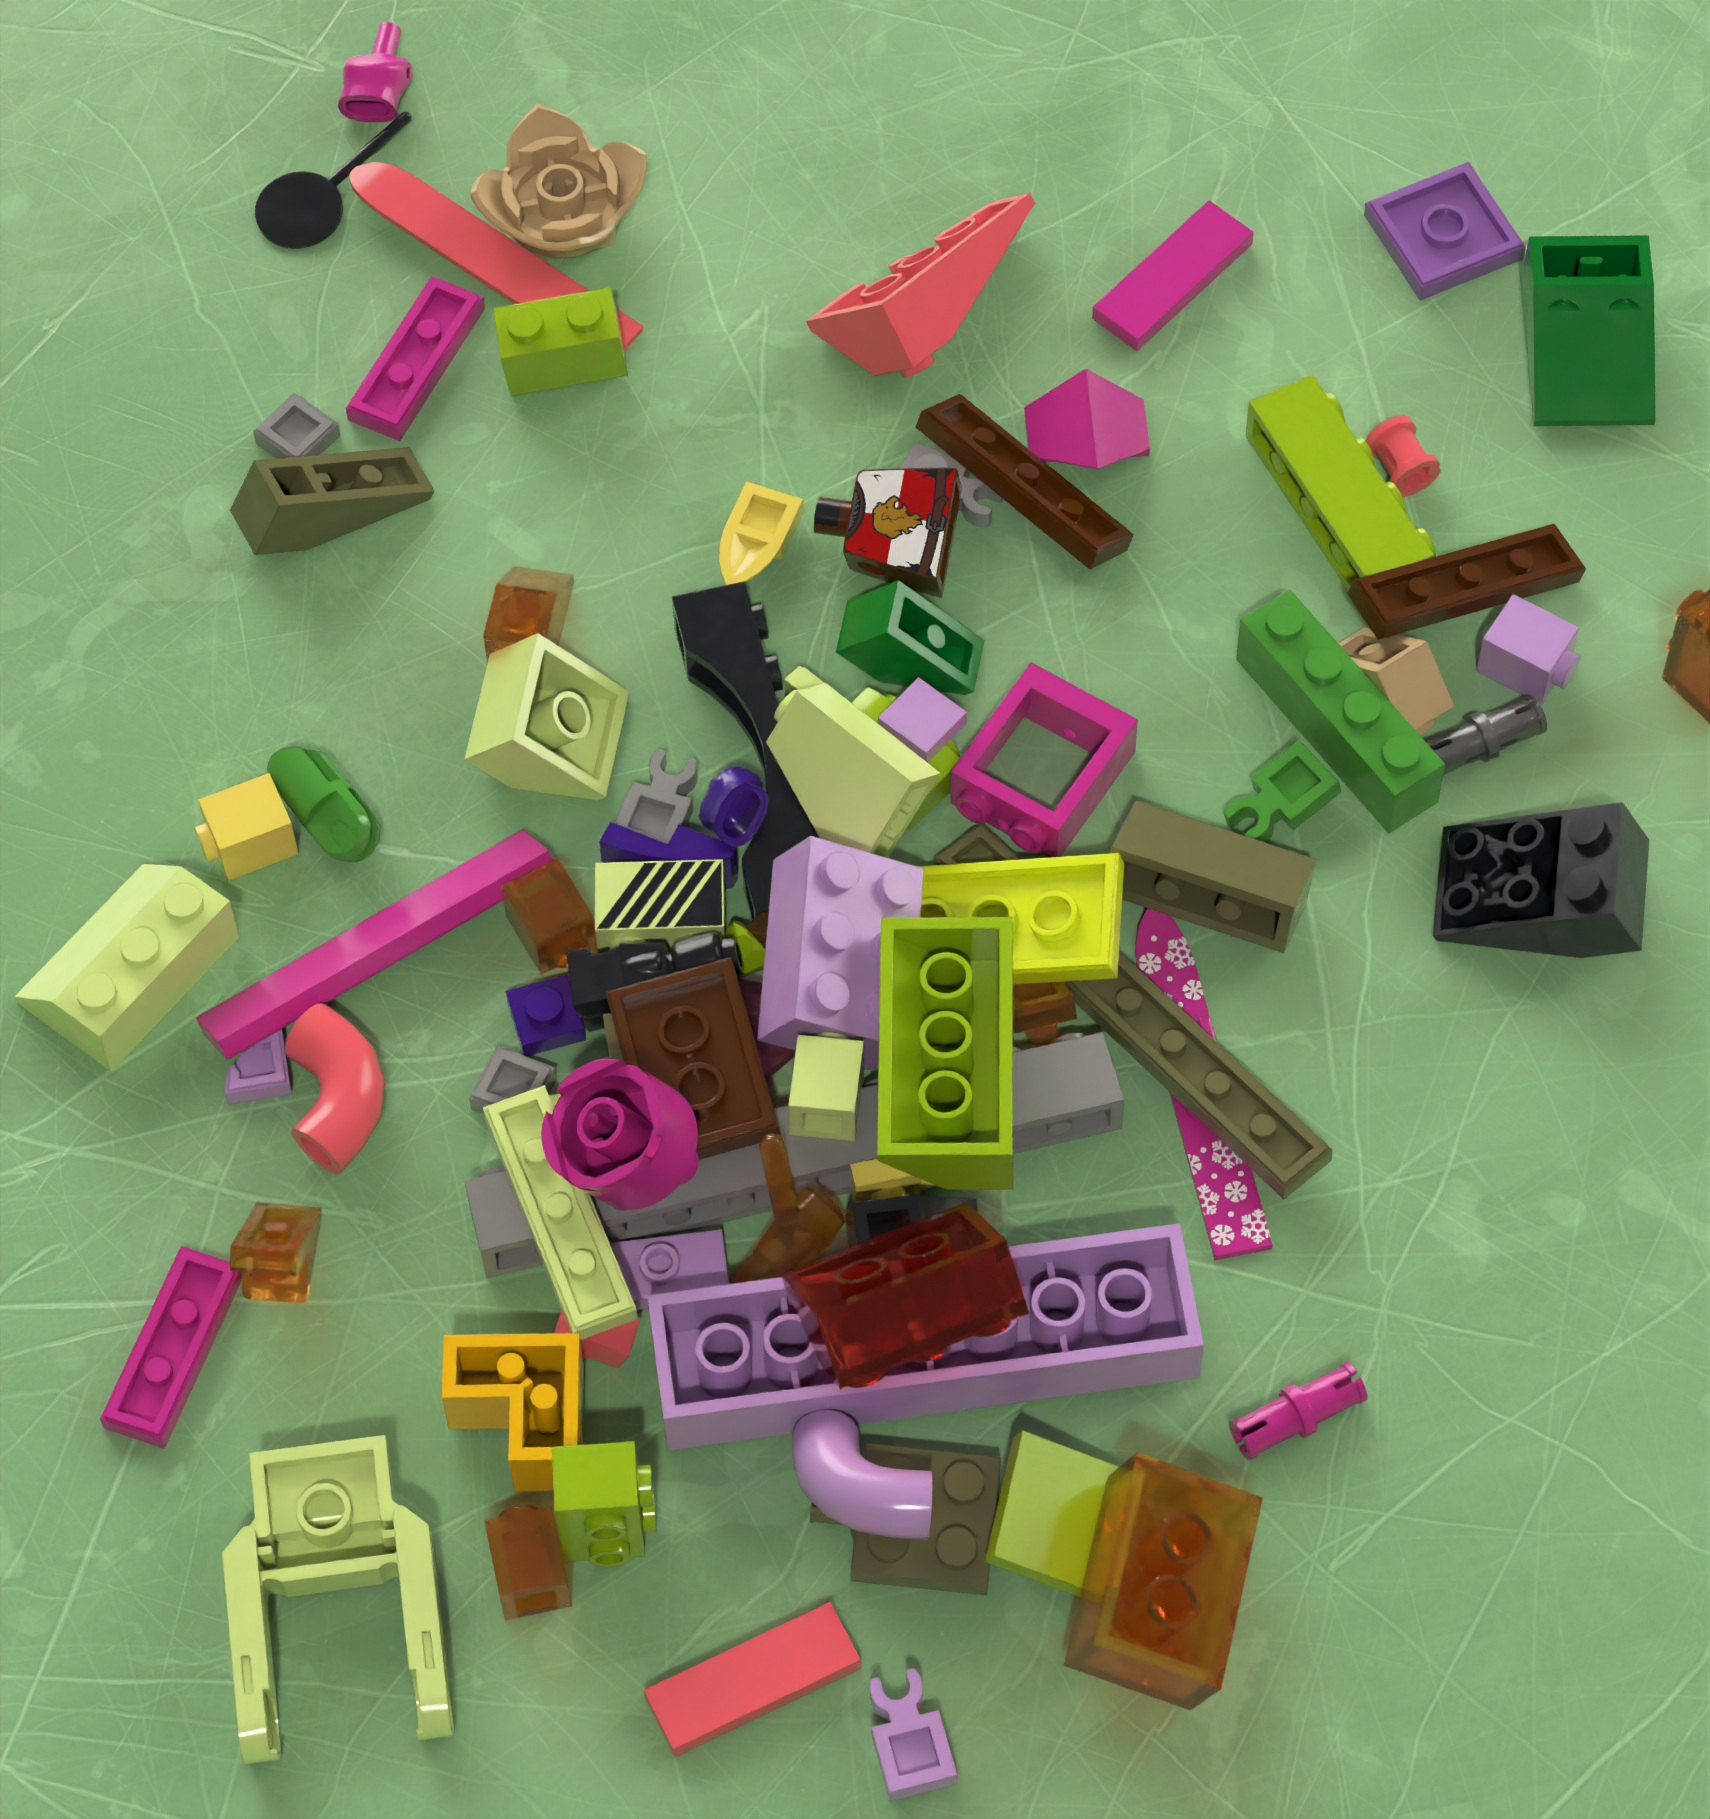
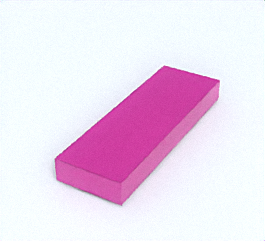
[1092,200,1254,351]
[346,276,485,441]
[100,1246,244,1449]

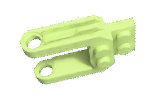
[222,1435,454,1765]

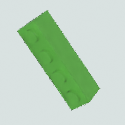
[1236,590,1445,834]

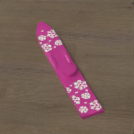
[1135,909,1273,1261]

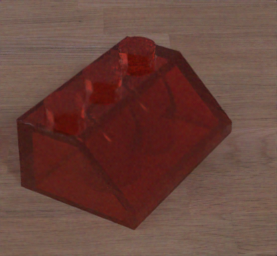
[781,1202,1029,1389]

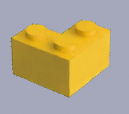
[442,1333,584,1491]

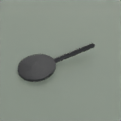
[255,112,411,249]

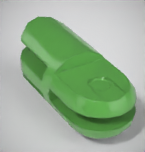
[267,746,380,862]

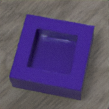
[505,974,586,1057]

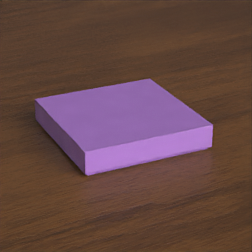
[1364,162,1526,301]

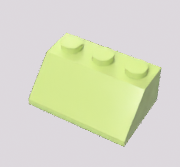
[15,864,239,1072]

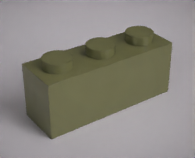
[1111,800,1316,953]

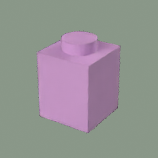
[1477,594,1581,705]

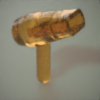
[728,1133,845,1284]

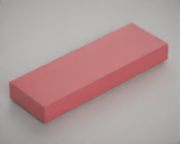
[644,1602,861,1757]

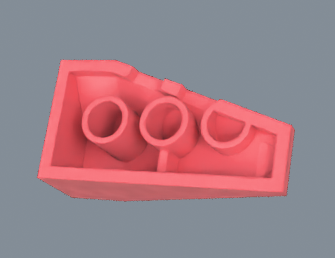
[806,193,1035,377]

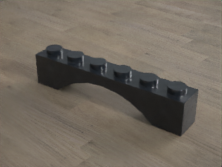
[672,582,819,937]

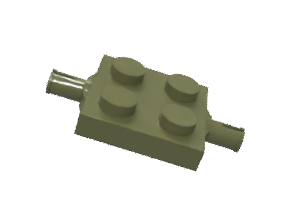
[810,1443,1001,1595]

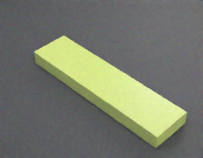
[483,1085,638,1340]

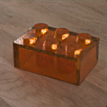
[1063,1452,1263,1710]

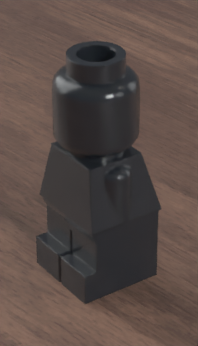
[566,932,744,1032]

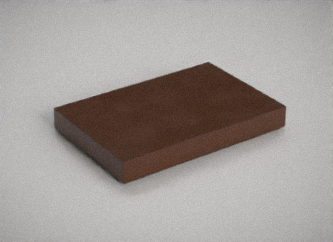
[606,957,781,1160]

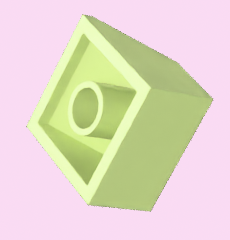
[464,633,630,800]

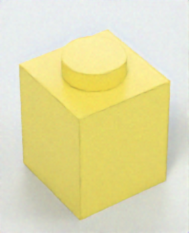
[194,773,299,881]

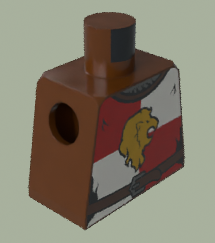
[814,467,962,598]

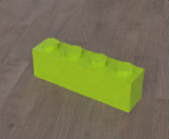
[1245,374,1436,591]

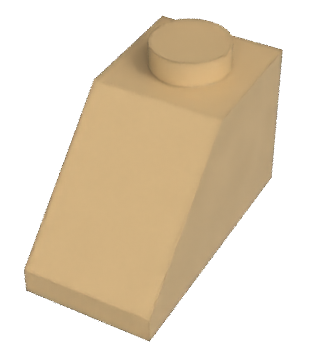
[1338,627,1454,735]

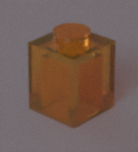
[501,859,597,975]
[484,1505,572,1621]

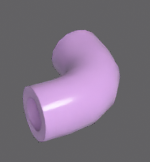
[792,1409,933,1540]

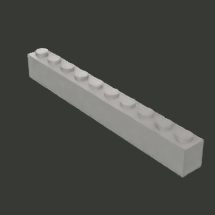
[464,1032,1124,1278]

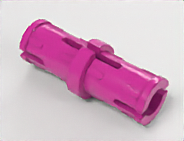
[1229,1362,1368,1460]

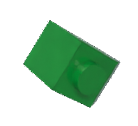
[836,580,985,695]

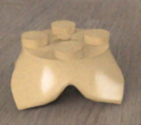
[470,104,647,261]

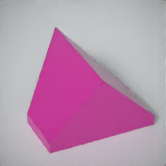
[1024,369,1150,469]

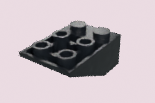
[1433,802,1650,958]

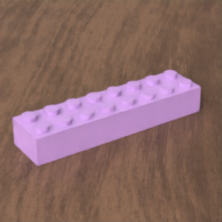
[647,1223,1204,1451]

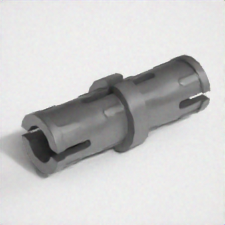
[1424,695,1547,775]

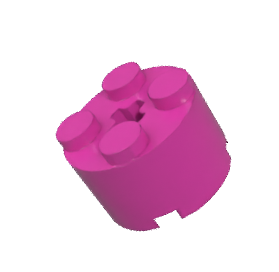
[541,1058,699,1211]

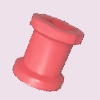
[1365,415,1441,497]

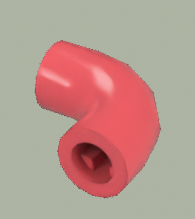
[285,1003,385,1174]

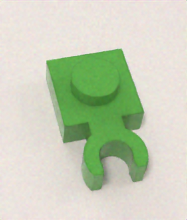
[1224,740,1342,843]

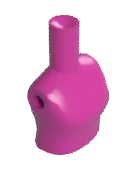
[338,22,412,122]

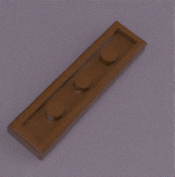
[915,394,1134,569]
[1347,524,1586,640]

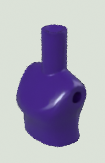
[698,766,769,847]

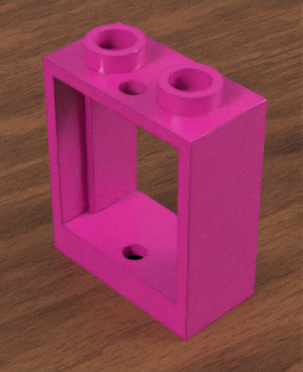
[950,663,1138,858]

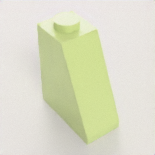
[766,683,940,858]

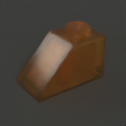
[483,566,574,664]

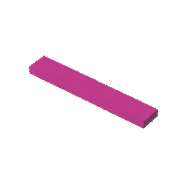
[196,829,556,1059]

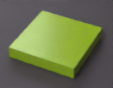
[985,1431,1144,1608]

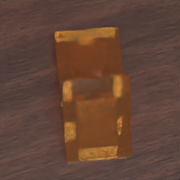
[230,1202,322,1304]

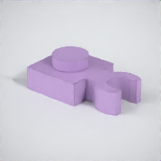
[870,1668,957,1801]

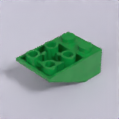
[1521,235,1656,426]

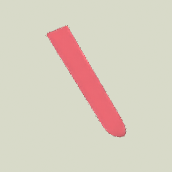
[349,162,643,352]

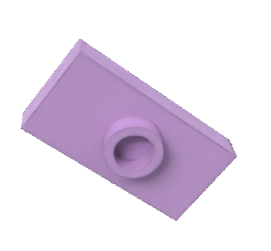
[610,1229,729,1310]

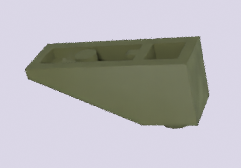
[230,447,434,555]

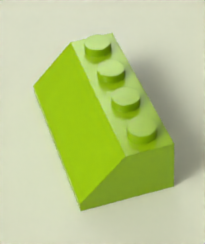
[877,917,1013,1190]

